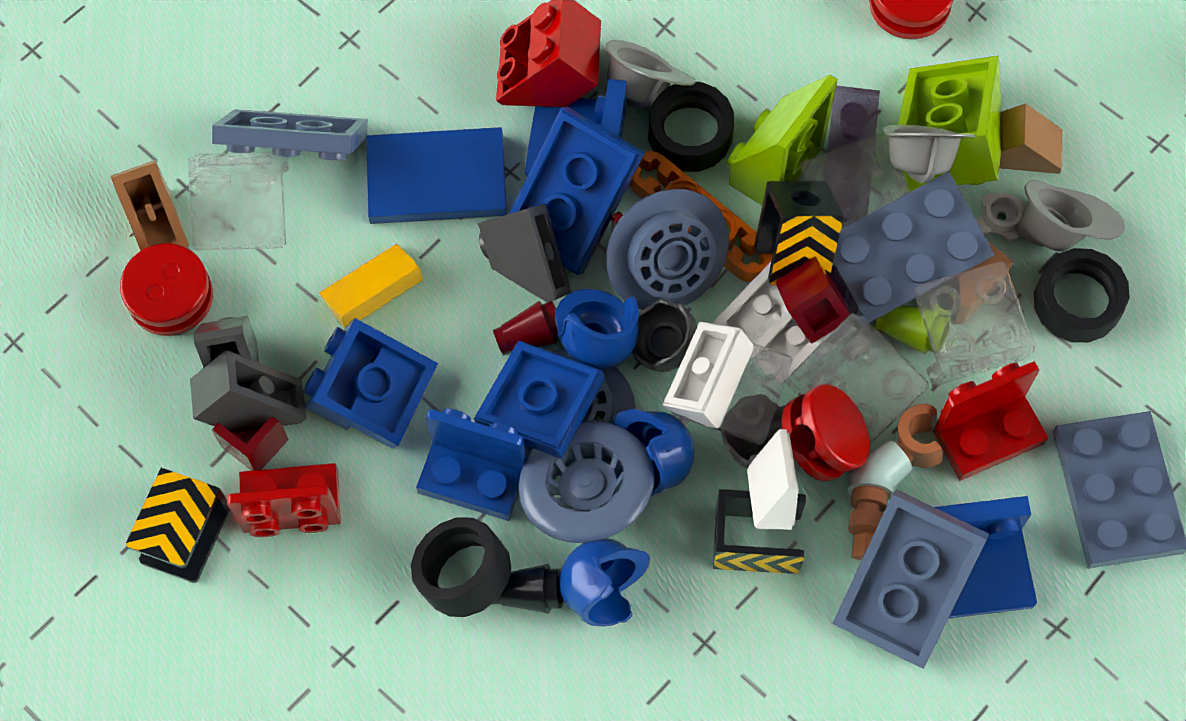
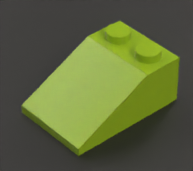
[898,55,1001,192]
[727,74,838,205]

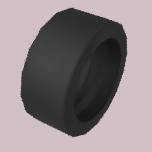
[648,81,734,172]
[1033,248,1130,343]
[410,517,512,617]

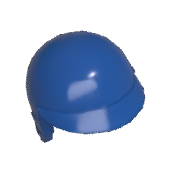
[555,289,639,370]
[613,409,695,496]
[559,538,650,627]

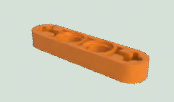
[630,151,773,282]

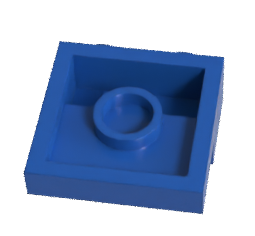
[303,318,438,449]

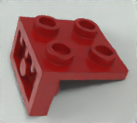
[933,361,1048,481]
[227,463,341,537]

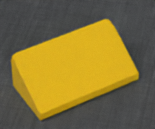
[319,244,423,329]

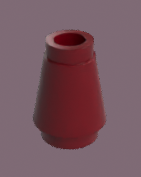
[493,301,561,356]

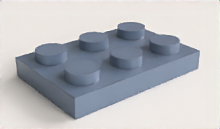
[212,109,368,160]
[833,171,995,324]
[1053,411,1186,569]
[832,489,989,669]

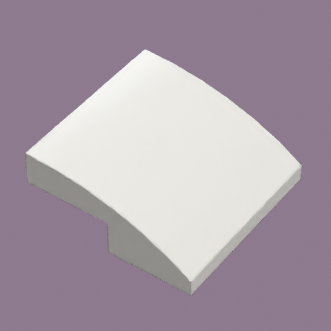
[713,262,836,387]

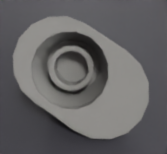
[606,40,696,109]
[882,125,976,183]
[1016,180,1125,252]

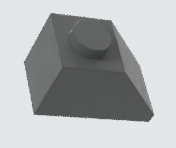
[478,204,572,302]
[193,316,259,368]
[190,350,307,433]

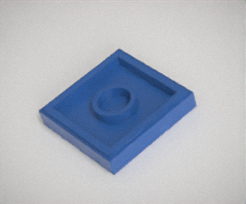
[474,340,605,459]

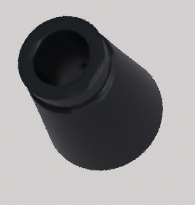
[492,564,564,614]

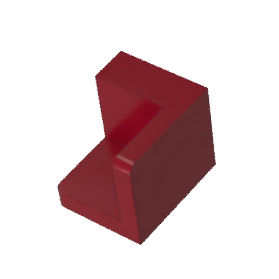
[776,256,853,344]
[212,416,289,471]

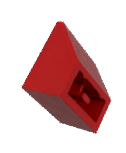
[496,0,601,107]

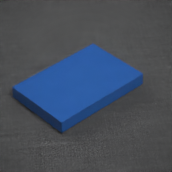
[509,106,645,275]
[366,127,507,224]

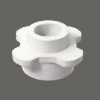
[977,193,1026,241]

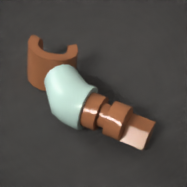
[847,403,942,560]

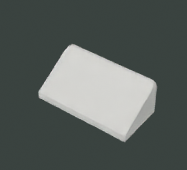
[663,322,753,429]
[747,429,799,530]

